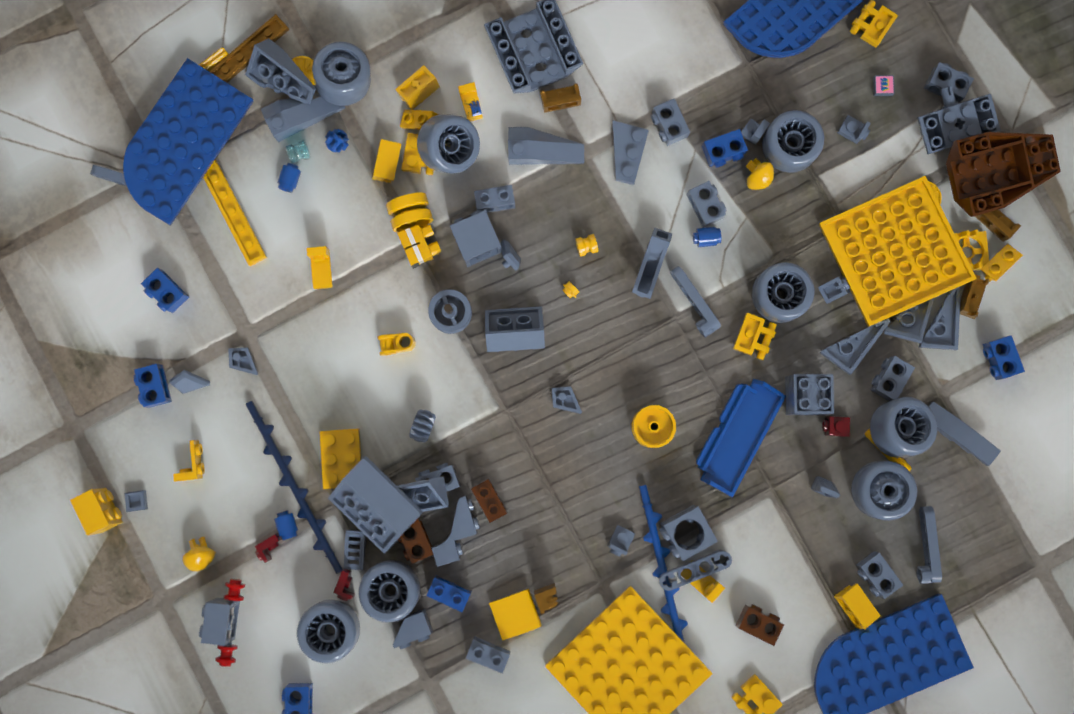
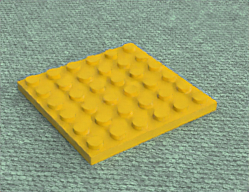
[818,176,977,327]
[545,585,713,714]

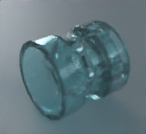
[286,140,311,164]

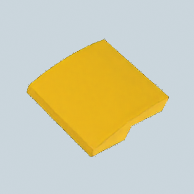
[489,589,542,640]

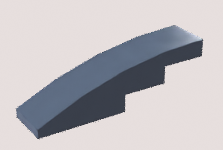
[928,402,1001,466]

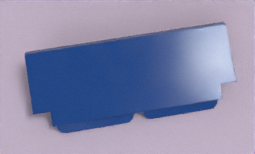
[696,379,786,497]

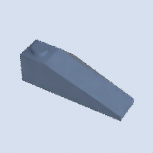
[245,39,316,105]
[261,94,345,142]
[508,127,584,165]

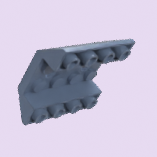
[484,0,583,94]
[328,456,423,554]

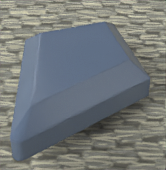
[500,240,521,271]
[228,347,258,375]
[169,370,210,394]
[552,386,582,414]

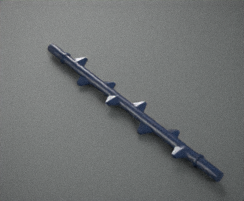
[245,401,343,574]

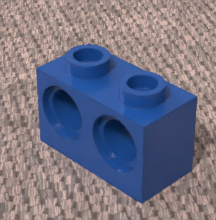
[701,129,748,168]
[141,268,189,313]
[982,335,1025,380]
[134,364,172,408]
[426,575,472,612]
[282,683,313,714]

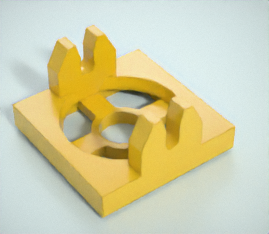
[954,230,989,271]

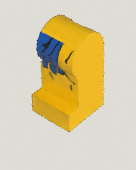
[458,82,483,122]

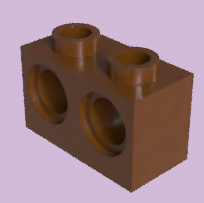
[471,479,508,523]
[398,517,433,564]
[735,604,784,646]

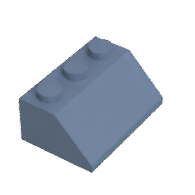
[485,307,545,352]

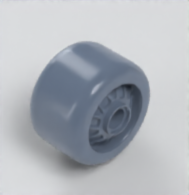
[312,42,371,106]
[762,110,824,173]
[417,114,480,174]
[752,262,815,323]
[870,397,937,458]
[851,461,917,521]
[359,560,420,622]
[297,600,360,663]

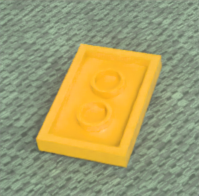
[320,428,361,489]

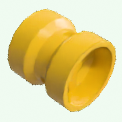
[575,234,598,257]

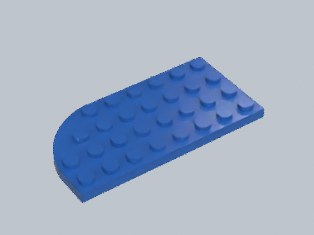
[723,0,864,58]
[123,58,254,226]
[814,594,974,714]

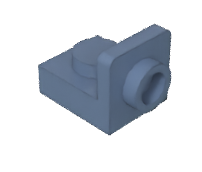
[837,115,871,144]
[741,119,770,145]
[818,276,850,304]
[607,525,635,557]

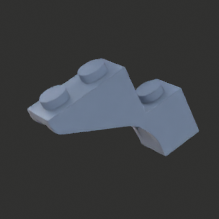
[632,227,672,299]
[432,496,480,567]

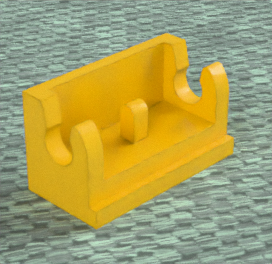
[395,65,440,110]
[372,139,401,183]
[834,583,881,629]

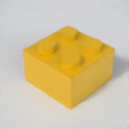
[70,488,123,536]

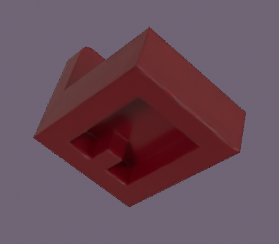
[822,416,850,437]
[255,533,282,563]
[333,569,355,601]

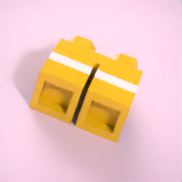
[397,225,441,269]

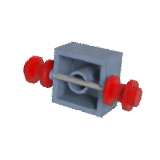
[199,579,245,667]

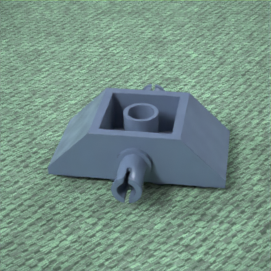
[917,86,1001,154]

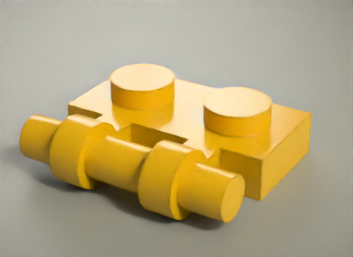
[850,0,898,48]
[401,133,434,175]
[733,313,777,360]
[731,674,783,714]

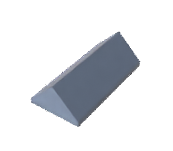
[397,476,449,512]

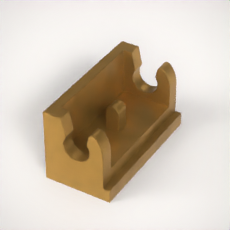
[540,83,582,113]
[974,209,1021,242]
[960,274,989,319]
[534,583,558,614]

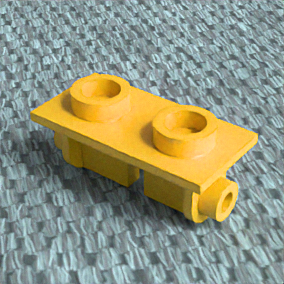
[981,243,1023,282]

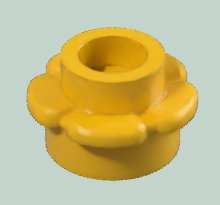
[562,281,579,298]

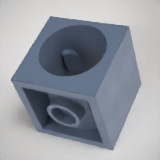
[450,210,502,267]
[785,374,834,415]
[659,505,718,561]

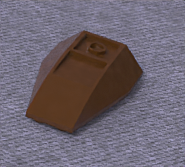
[946,132,1061,217]

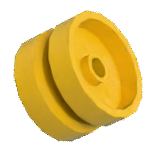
[386,192,434,232]
[631,405,676,448]

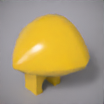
[746,158,774,190]
[182,537,216,572]

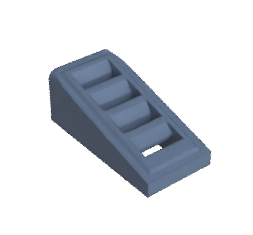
[811,476,840,498]
[343,530,367,570]

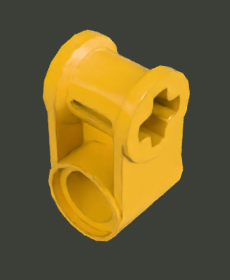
[377,333,416,356]

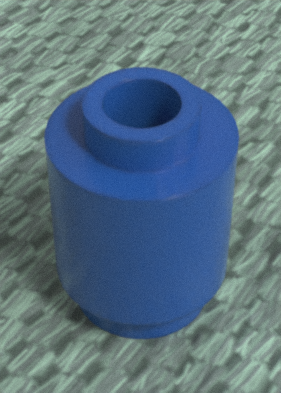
[277,163,301,193]
[693,227,722,248]
[274,510,298,540]

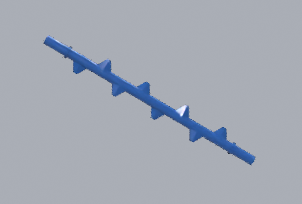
[639,485,688,641]

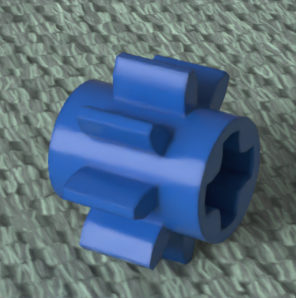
[325,129,349,153]

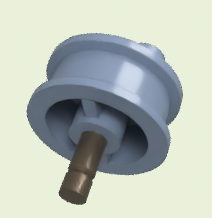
[428,290,472,334]

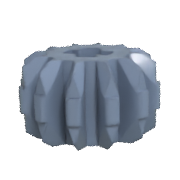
[409,409,436,443]

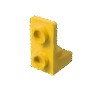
[400,109,438,130]
[306,246,333,289]
[173,440,205,482]
[681,560,725,603]

